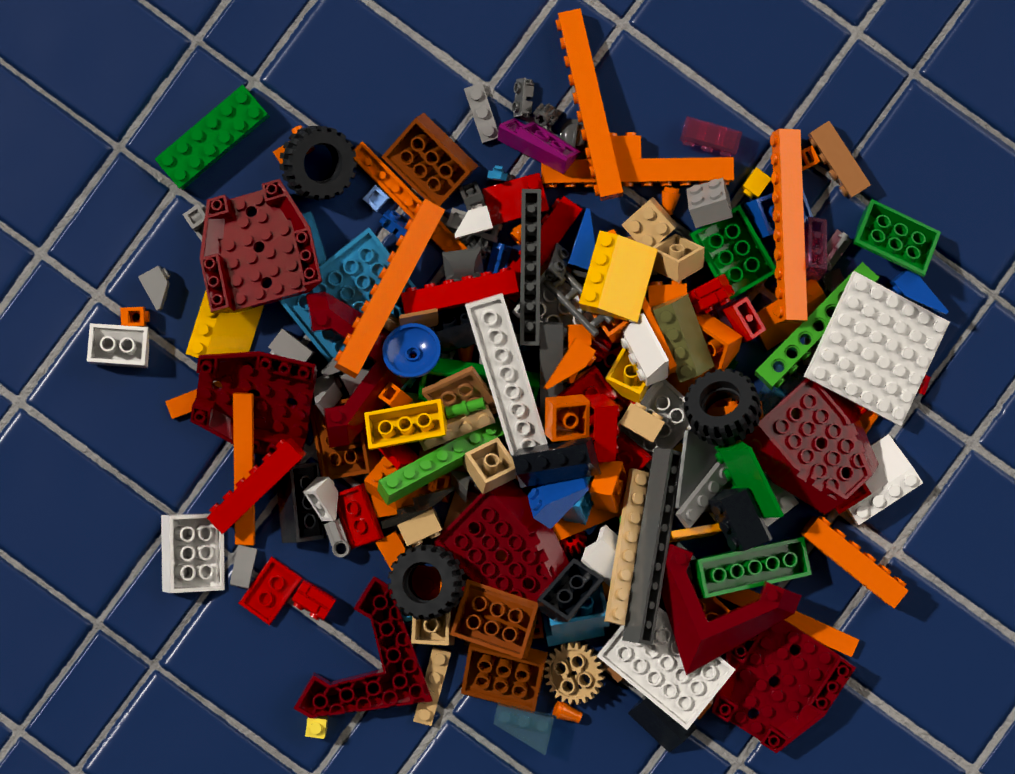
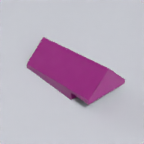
[497,118,581,174]

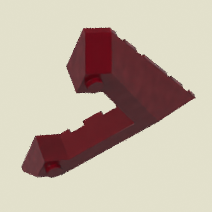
[306,292,417,448]
[661,543,802,675]
[294,576,433,718]

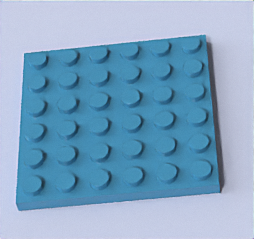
[280,227,417,375]

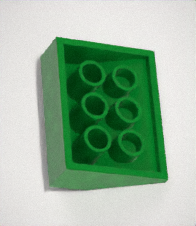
[853,199,941,277]
[690,205,776,299]
[714,440,784,518]

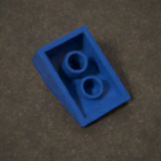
[744,190,814,239]
[568,208,595,272]
[888,269,949,315]
[528,477,589,529]

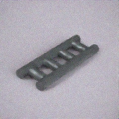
[543,270,614,337]

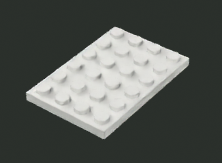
[596,607,736,730]

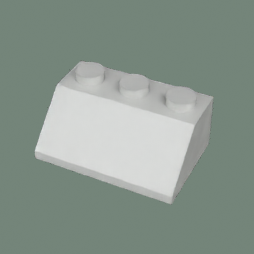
[620,313,669,386]
[87,323,149,368]

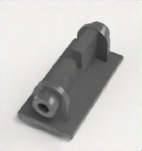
[512,78,534,118]
[545,243,571,281]

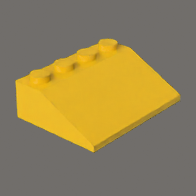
[579,230,658,323]
[186,291,264,358]

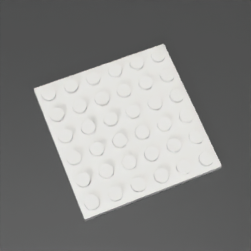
[803,272,950,426]

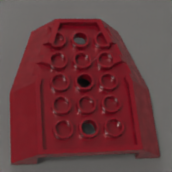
[200,179,322,313]
[190,351,317,463]
[739,377,879,515]
[431,480,570,602]
[712,619,856,753]

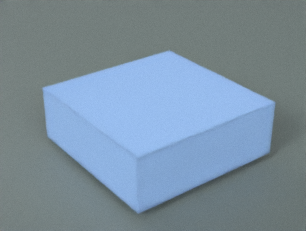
[363,185,390,212]

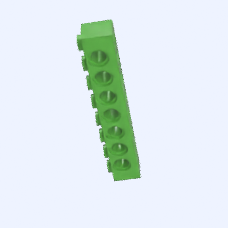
[755,262,879,390]

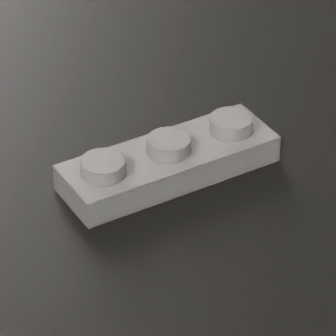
[464,83,498,144]

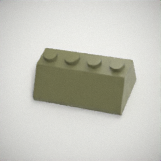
[651,294,714,383]

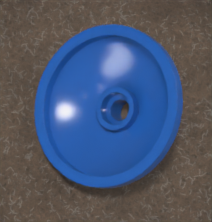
[382,323,441,378]

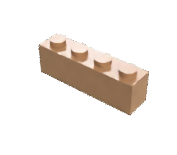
[807,121,871,199]

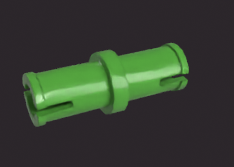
[445,397,486,419]

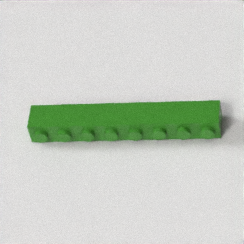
[377,416,506,505]

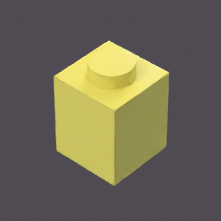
[305,716,328,739]

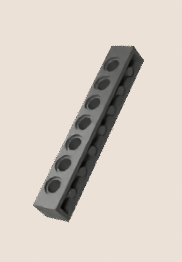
[520,189,541,346]

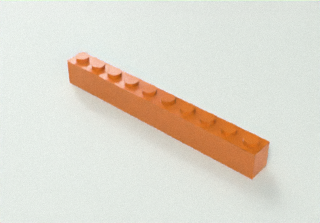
[555,8,623,201]
[770,129,808,323]
[541,157,734,188]
[334,199,445,378]

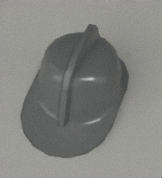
[560,119,588,159]

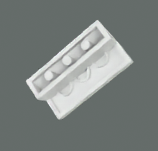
[581,525,637,590]

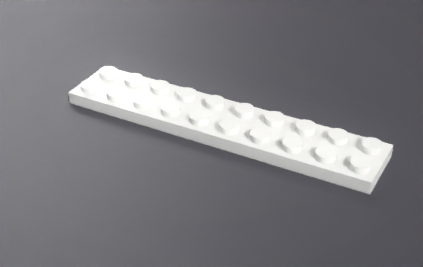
[465,293,548,488]

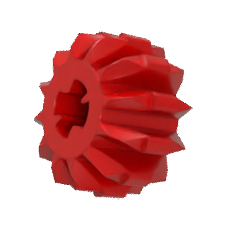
[590,329,613,362]
[560,530,588,557]

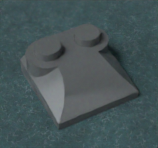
[442,248,483,282]

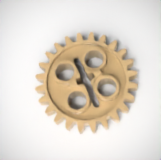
[544,642,606,705]

